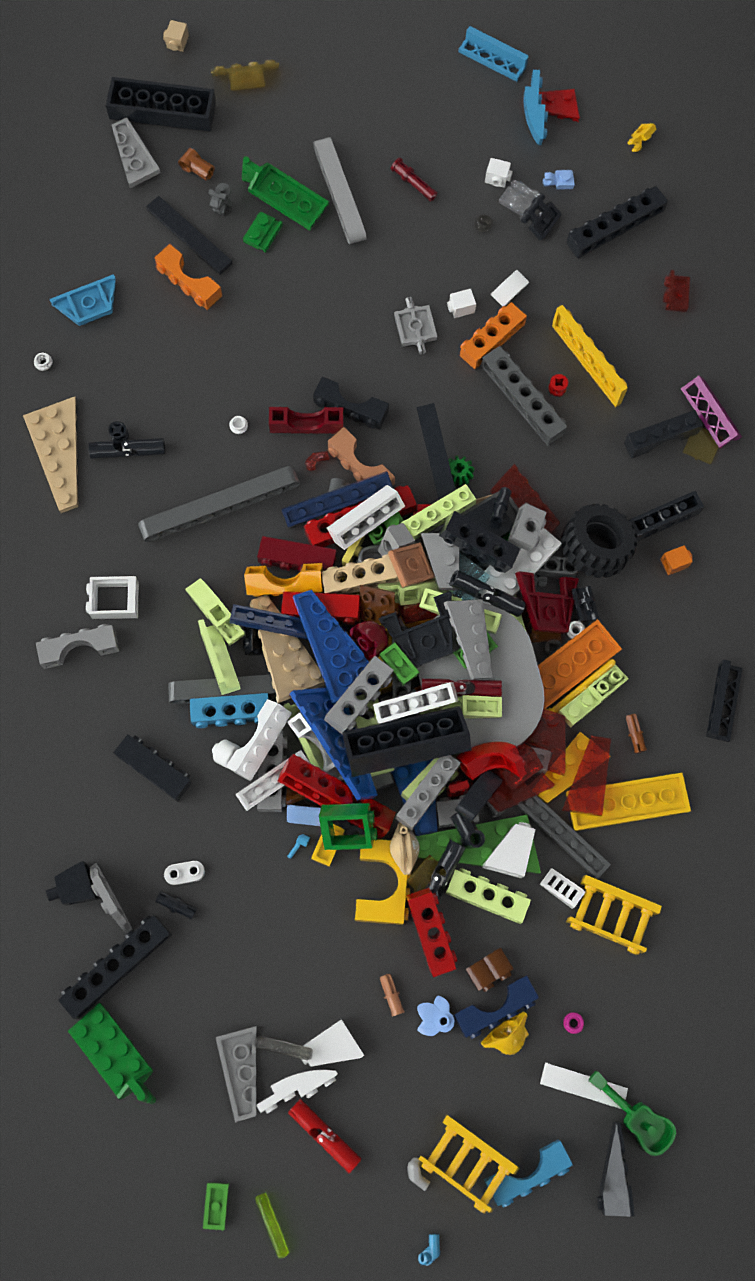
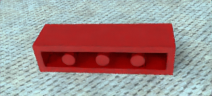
[281,591,361,625]

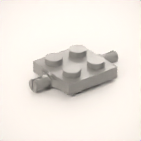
[394,297,437,354]

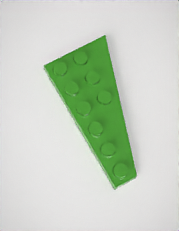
[416,815,541,874]

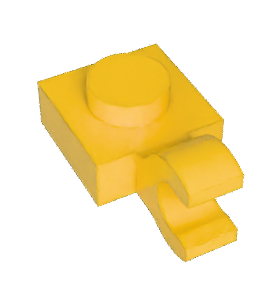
[628,123,656,152]

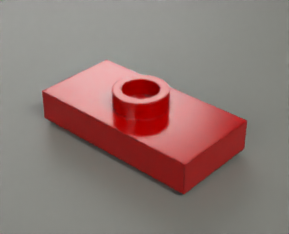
[446,780,470,798]

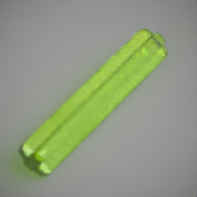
[255,1193,289,1259]

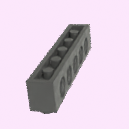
[481,346,567,446]

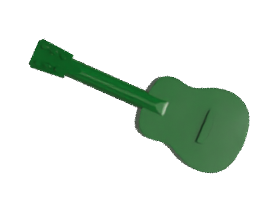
[588,1071,676,1156]

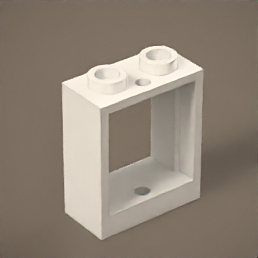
[86,576,139,619]

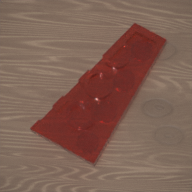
[490,464,560,534]
[562,736,611,817]

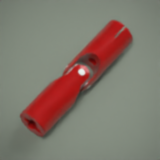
[288,1098,362,1173]

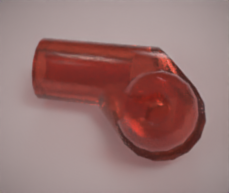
[305,451,329,471]

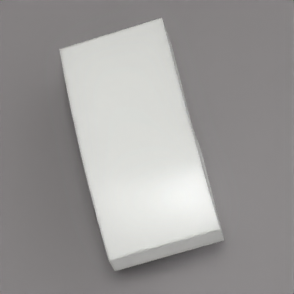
[491,270,529,307]

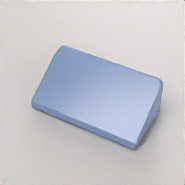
[287,805,321,826]

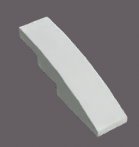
[540,1063,628,1109]

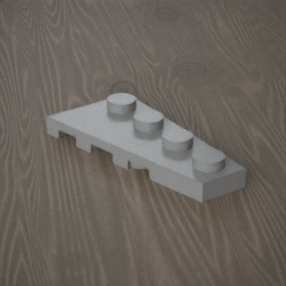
[112,117,160,188]
[444,600,493,680]
[215,1026,256,1122]

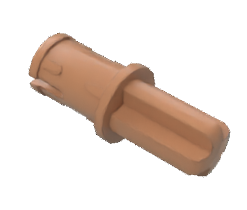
[380,974,404,1017]

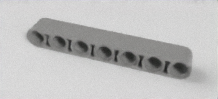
[313,137,367,244]

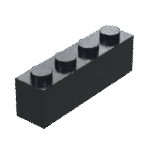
[113,734,192,802]

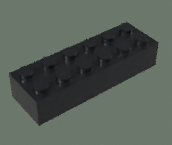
[106,77,216,132]
[342,706,471,777]

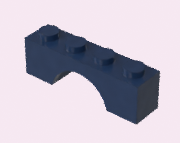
[453,976,539,1039]

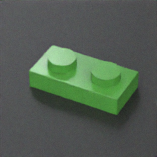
[379,642,419,686]
[203,1182,229,1230]

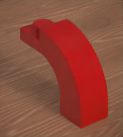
[456,741,527,780]

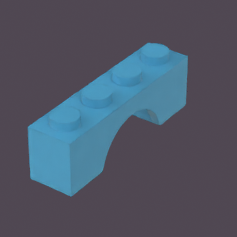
[484,1139,573,1207]

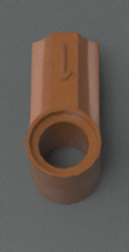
[178,148,215,180]

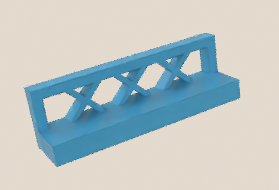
[459,26,529,82]

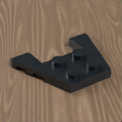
[379,591,454,667]

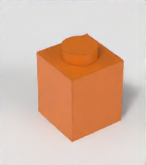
[660,545,693,576]

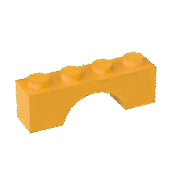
[244,563,324,597]

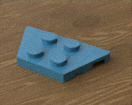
[49,274,116,326]

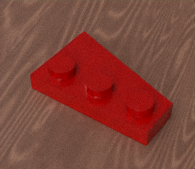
[523,89,579,122]

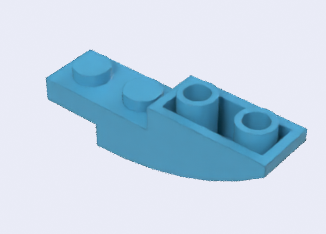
[524,70,548,145]

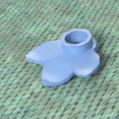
[417,996,455,1036]

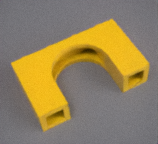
[355,839,411,925]

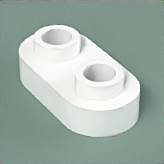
[164,861,205,885]

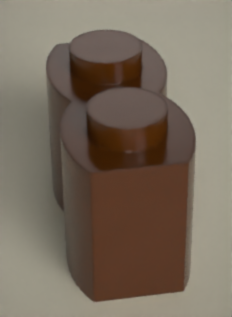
[465,947,513,992]

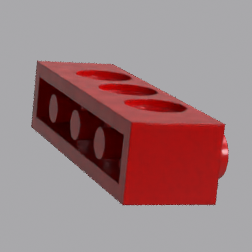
[406,888,458,977]

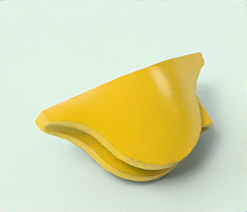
[481,1011,529,1055]

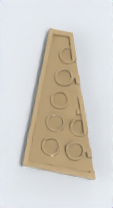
[23,397,78,513]
[250,595,325,704]

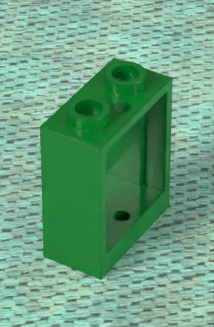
[319,803,377,850]

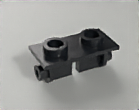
[243,626,263,655]

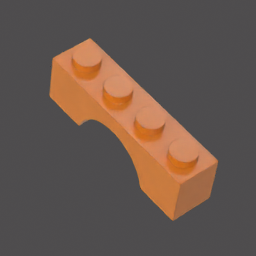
[154,244,222,310]

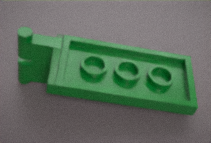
[242,156,329,231]
[68,1003,156,1104]

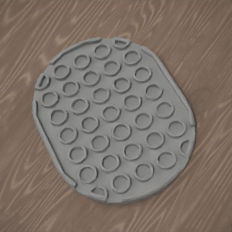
[417,603,544,747]

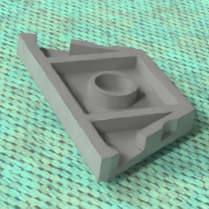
[89,863,133,934]

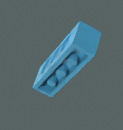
[190,693,269,728]

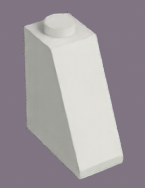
[482,822,535,878]
[299,1020,364,1066]

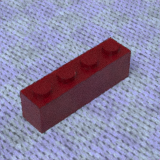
[257,536,336,572]

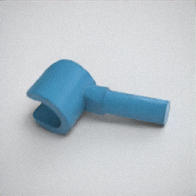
[287,834,310,859]

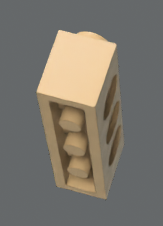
[322,554,400,594]

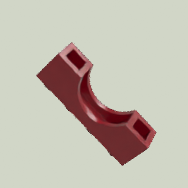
[269,407,343,434]

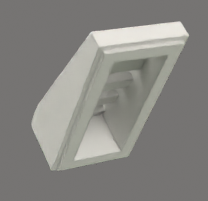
[540,868,585,909]

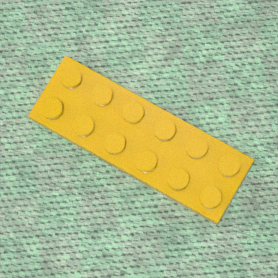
[552,305,628,407]
[566,773,691,831]

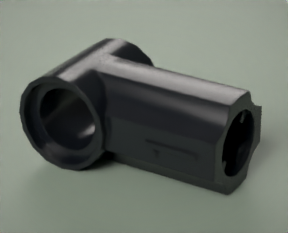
[450,812,485,849]

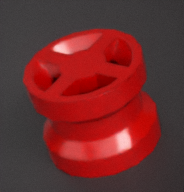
[548,374,568,397]

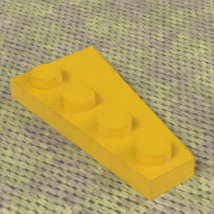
[532,732,611,804]

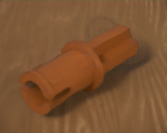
[626,714,647,753]

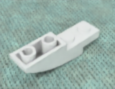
[256,1069,338,1113]

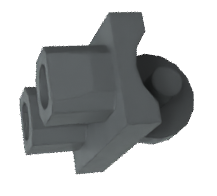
[208,183,233,216]

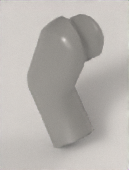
[407,1158,430,1191]

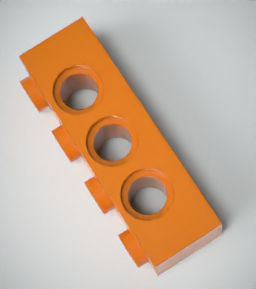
[460,302,527,369]

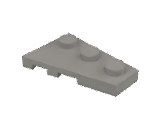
[421,533,459,590]

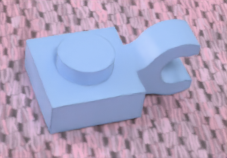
[543,170,575,190]

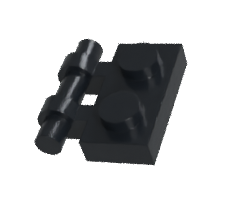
[521,193,562,241]

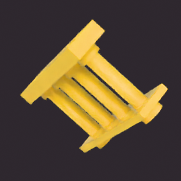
[566,875,662,955]
[419,1115,519,1214]

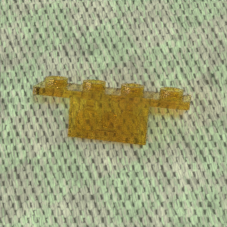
[211,60,279,91]

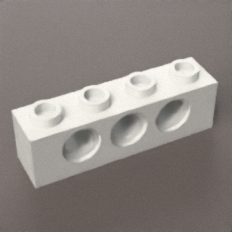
[373,682,459,724]

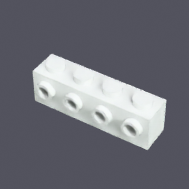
[327,485,405,550]

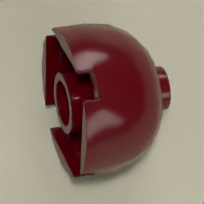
[350,621,388,660]

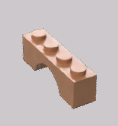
[328,427,395,485]

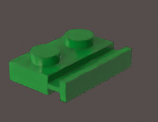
[243,211,283,253]

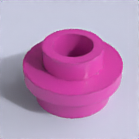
[563,1012,584,1034]

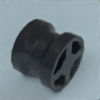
[108,421,129,441]

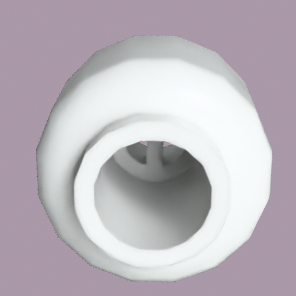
[212,740,241,768]

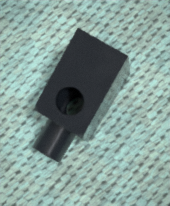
[46,861,98,906]

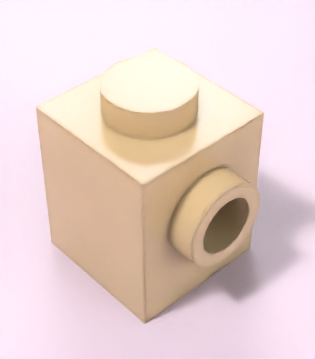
[163,20,189,52]

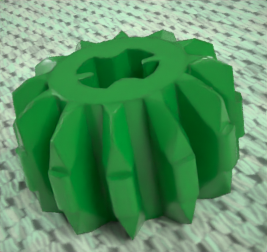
[448,455,475,487]

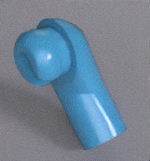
[418,1234,440,1266]

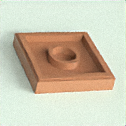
[388,543,435,588]

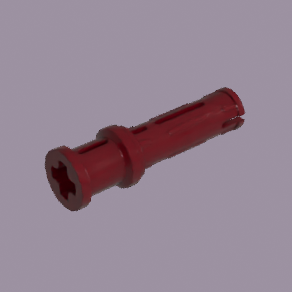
[390,157,438,202]

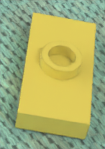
[342,536,365,567]

